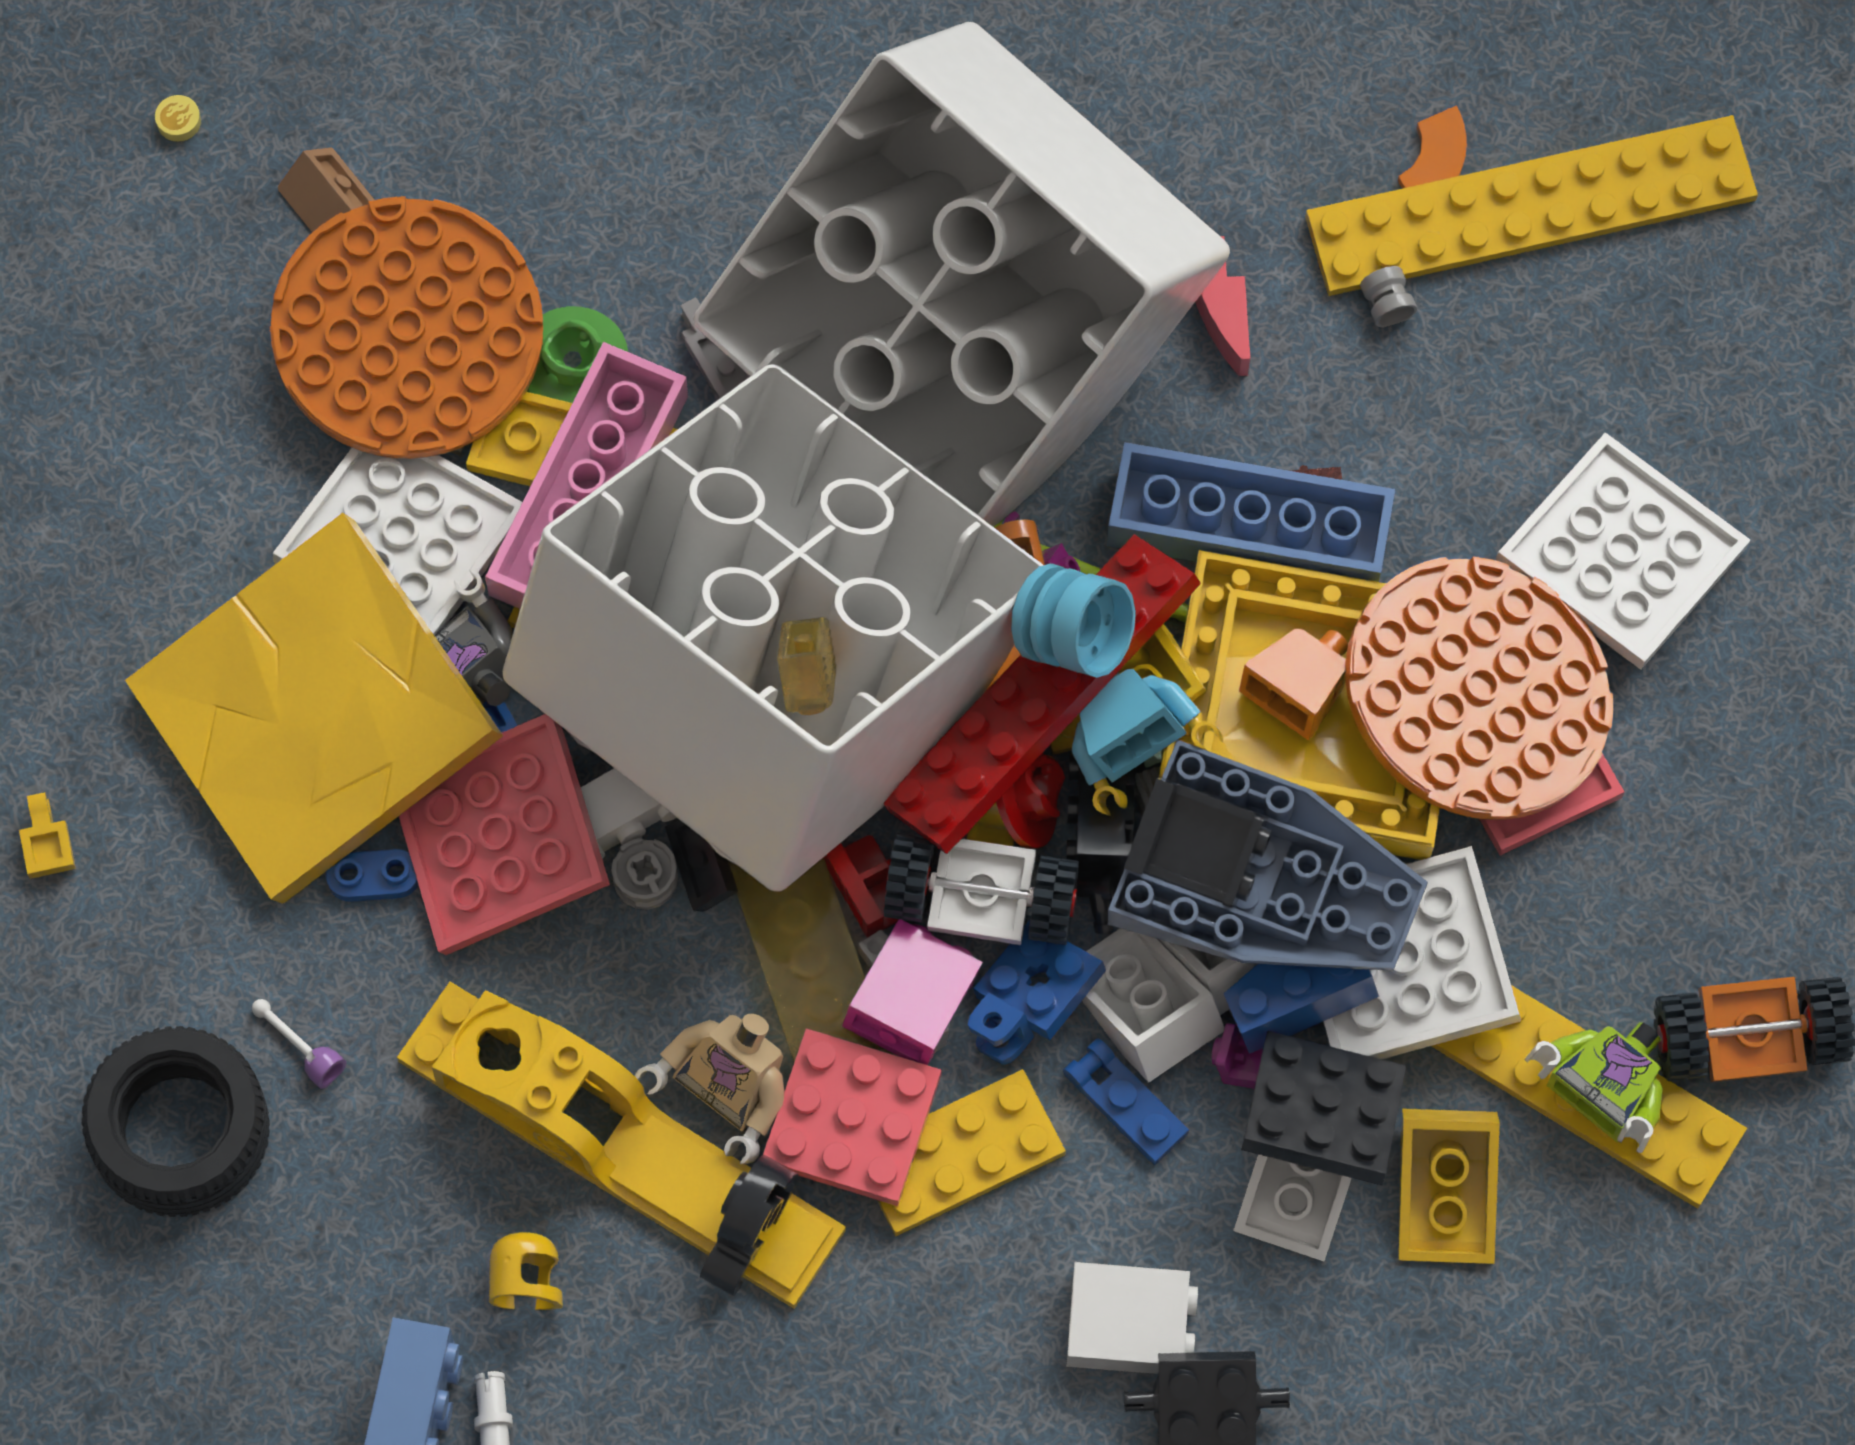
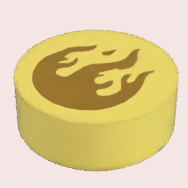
[155,95,201,142]

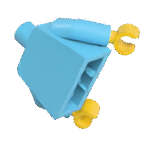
[1072,669,1223,816]

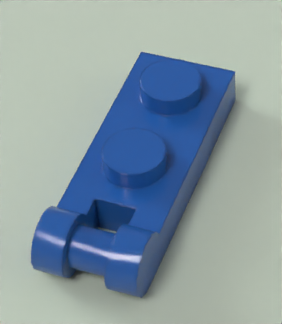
[1063,1038,1189,1166]

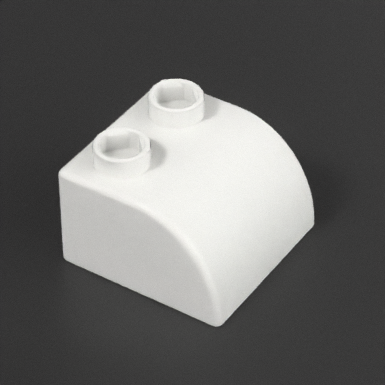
[694,22,1230,527]
[503,365,1043,892]

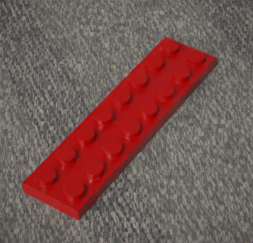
[883,534,1201,854]

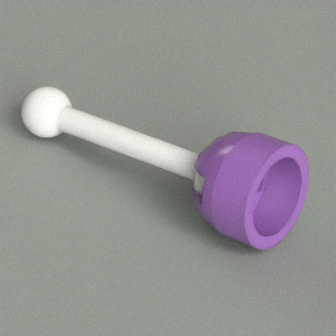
[252,999,346,1089]

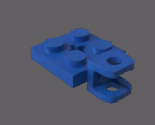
[968,920,1106,1065]

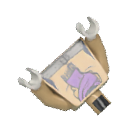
[635,1014,784,1164]

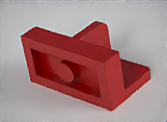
[822,835,899,938]

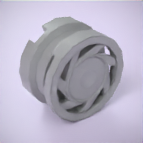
[611,837,678,910]

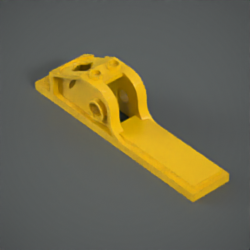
[397,981,846,1309]

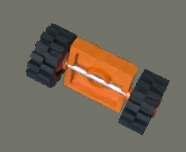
[1654,977,1855,1082]

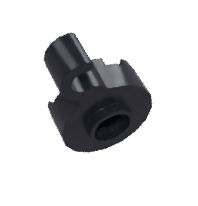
[700,1155,798,1296]

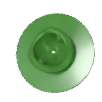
[527,306,628,403]

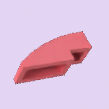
[1195,236,1250,376]

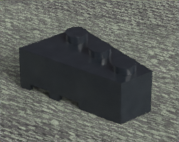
[1066,752,1135,882]

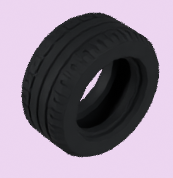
[81,1026,270,1217]

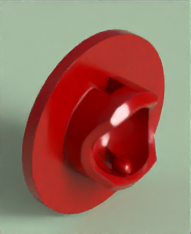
[996,753,1065,849]

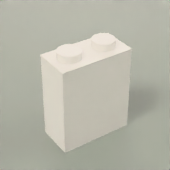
[1066,1262,1198,1374]

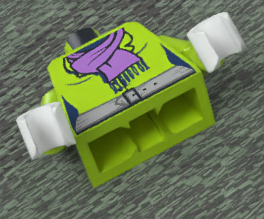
[1524,1022,1663,1153]

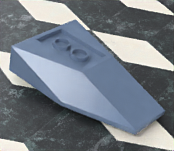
[1108,740,1428,971]

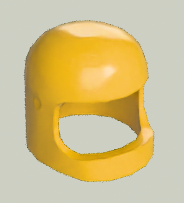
[489,1232,563,1310]

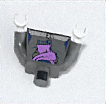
[435,569,513,706]

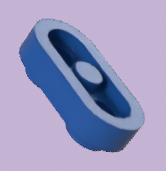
[326,849,418,902]

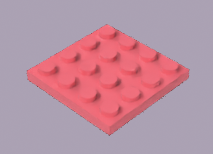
[399,714,610,955]

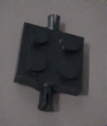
[1124,1351,1290,1445]

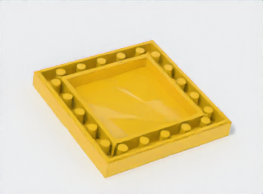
[125,513,503,904]
[1159,550,1440,860]

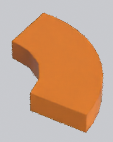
[1398,105,1467,189]

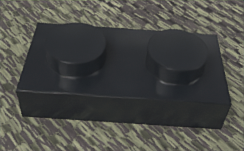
[665,819,738,912]

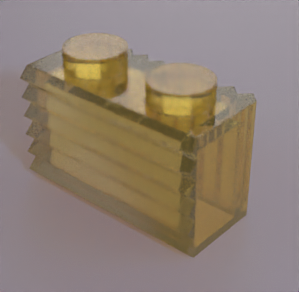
[777,617,837,715]

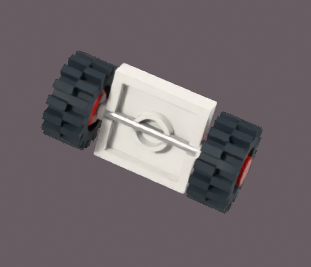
[884,833,1079,945]

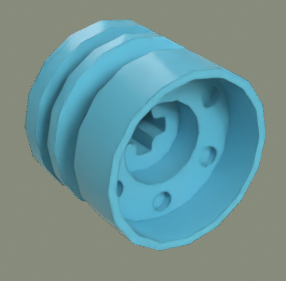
[1011,563,1136,678]

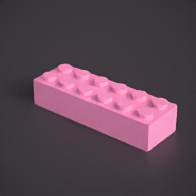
[485,342,688,609]

